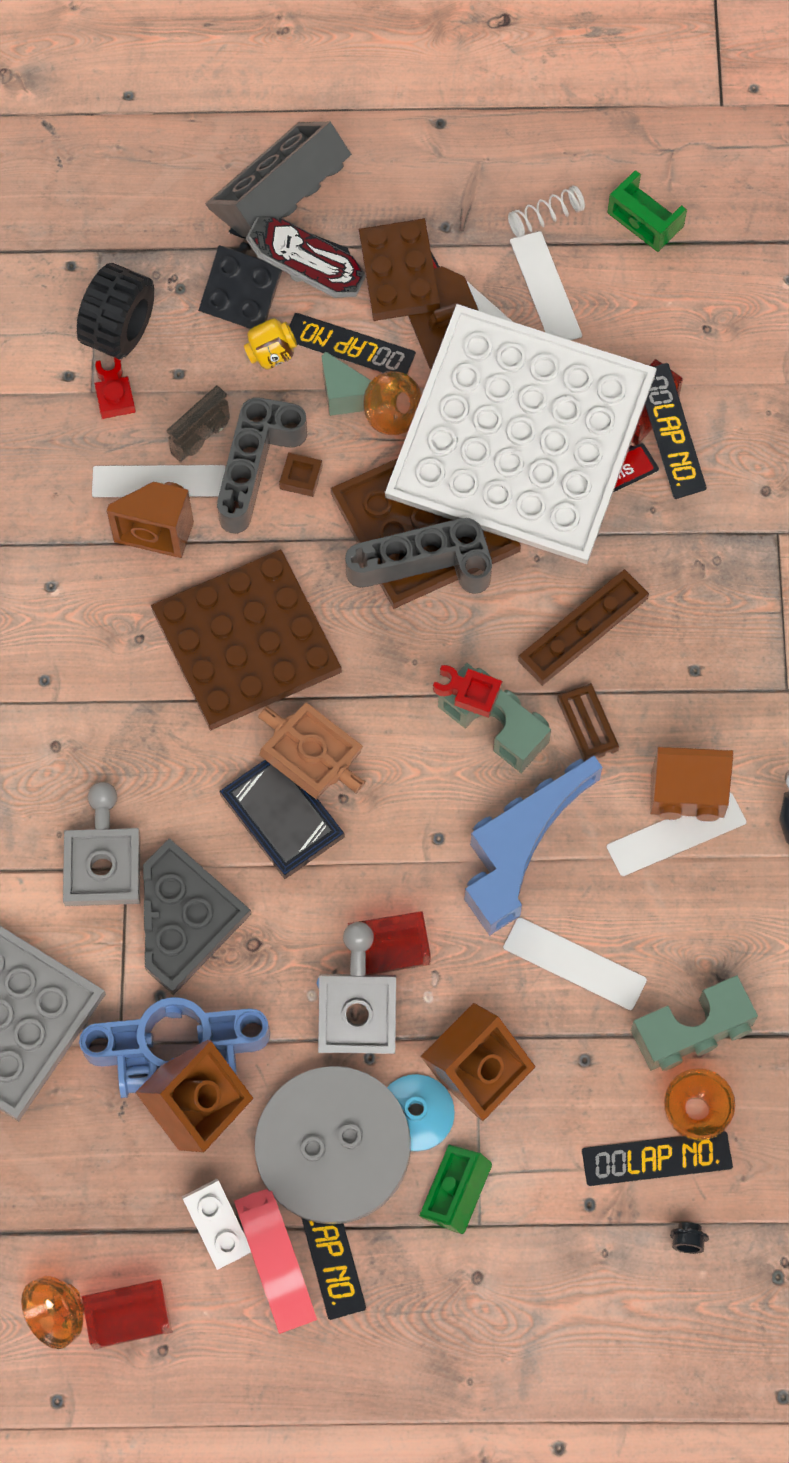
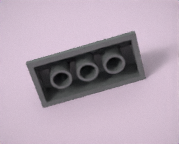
[205,121,352,237]

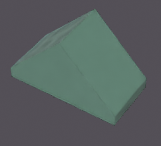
[322,352,382,416]

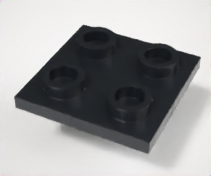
[198,242,282,329]

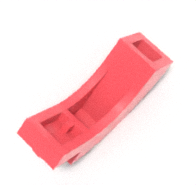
[234,1189,317,1334]

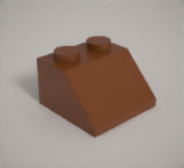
[106,481,194,558]
[650,747,733,822]
[420,1003,536,1121]
[135,1040,254,1153]

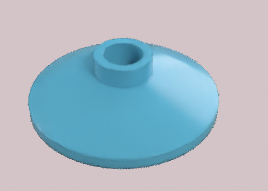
[387,1074,455,1152]

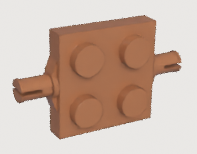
[258,702,366,800]

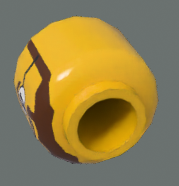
[244,318,297,370]

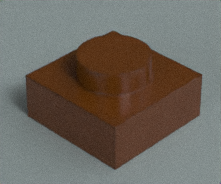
[279,452,323,497]

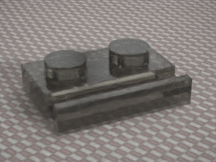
[167,385,230,463]

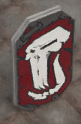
[246,217,366,298]

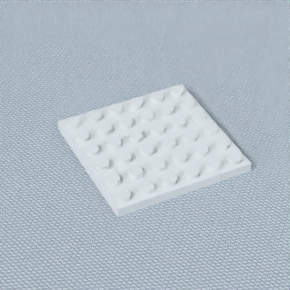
[385,304,657,564]

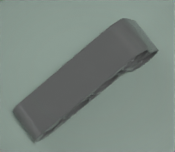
[217,397,307,534]
[345,518,492,594]

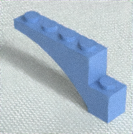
[464,756,603,936]

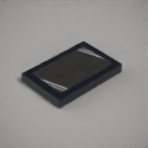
[219,760,345,879]

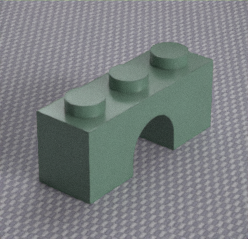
[438,663,551,773]
[630,975,758,1071]

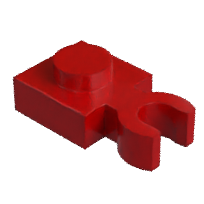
[94,357,136,419]
[433,665,503,718]

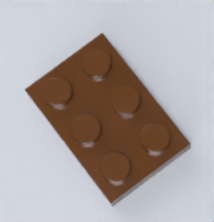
[359,218,440,321]

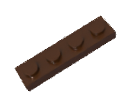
[518,569,649,686]

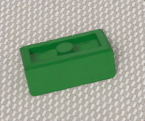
[419,1144,492,1234]

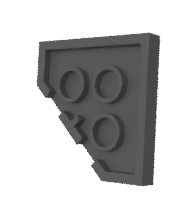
[143,838,251,995]

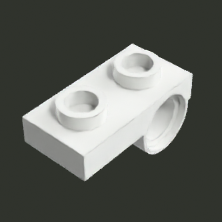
[182,1179,251,1270]

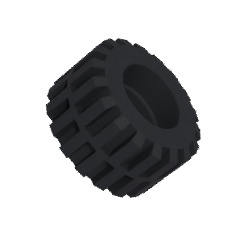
[77,263,154,359]

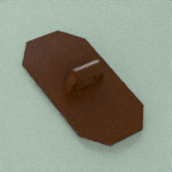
[408,266,479,369]

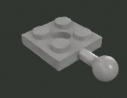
[63,782,140,906]
[318,922,396,1054]

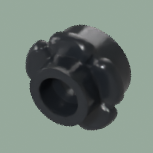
[670,1222,709,1254]

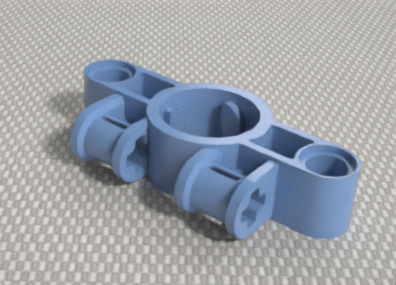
[79,997,270,1098]

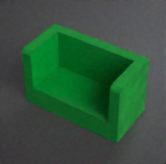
[607,170,687,252]

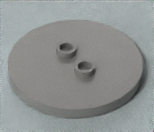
[255,1066,411,1224]

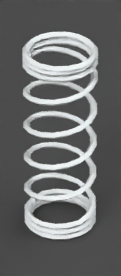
[508,185,585,238]

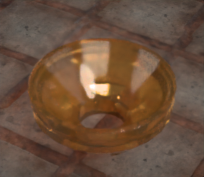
[364,371,422,435]
[664,1068,735,1140]
[21,1276,85,1349]

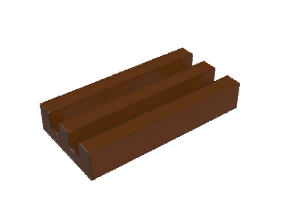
[557,683,619,762]

